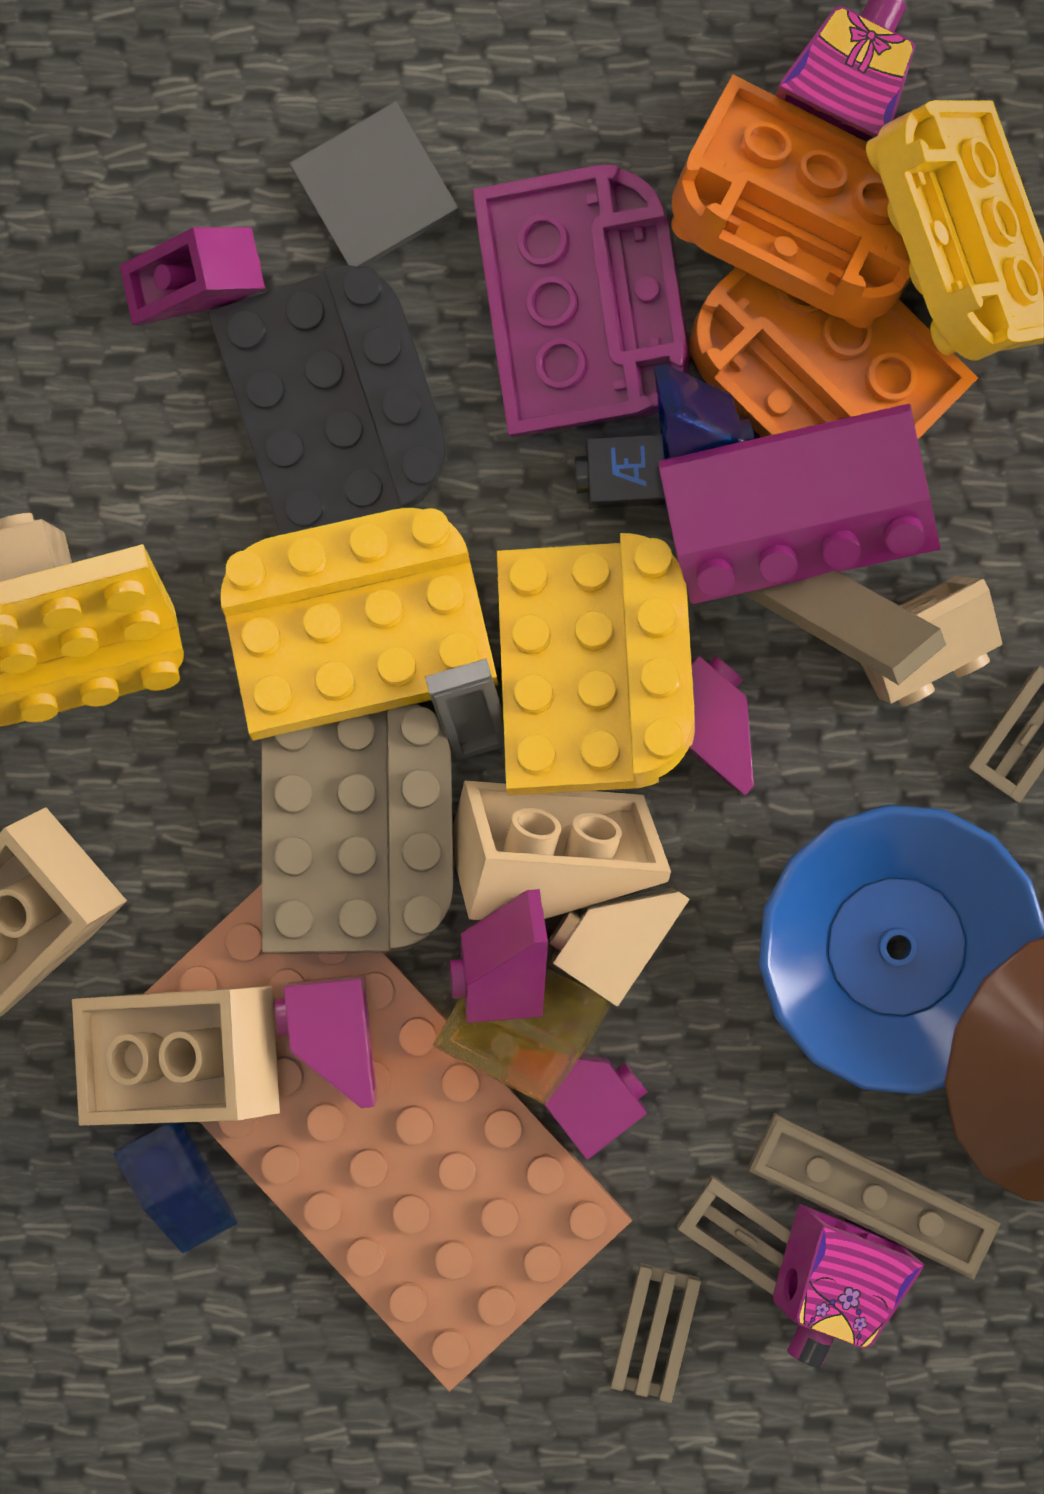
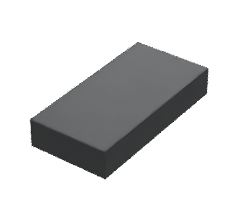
[425,658,505,761]

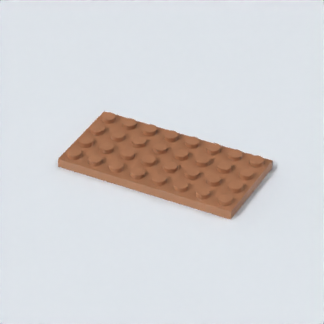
[144,884,632,1392]

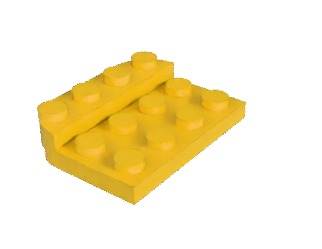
[866,100,1044,361]
[221,508,498,741]
[497,533,695,796]
[0,544,184,727]

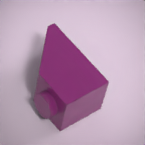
[119,227,265,325]
[688,656,754,796]
[449,889,548,1023]
[275,974,378,1108]
[510,1046,648,1160]

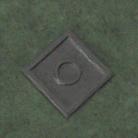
[289,101,459,267]

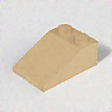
[452,781,671,920]
[0,807,127,1017]
[72,986,280,1126]

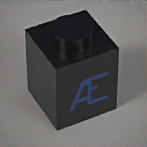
[575,435,665,509]

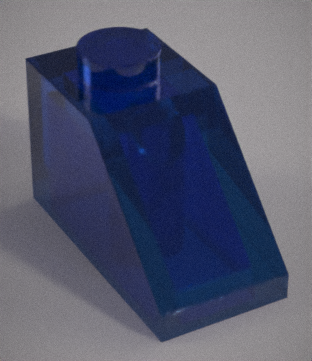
[654,364,754,460]
[113,1122,238,1254]

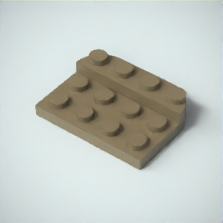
[262,704,453,954]

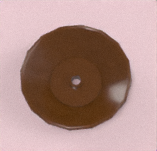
[944,937,1044,1201]

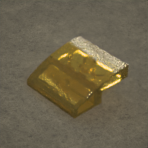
[433,968,611,1105]

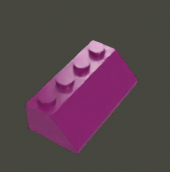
[659,403,941,604]

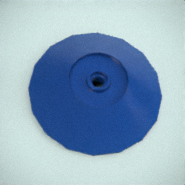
[759,804,1044,1095]

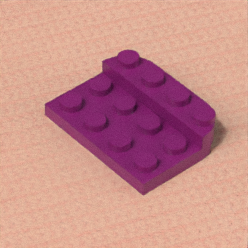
[472,165,690,438]

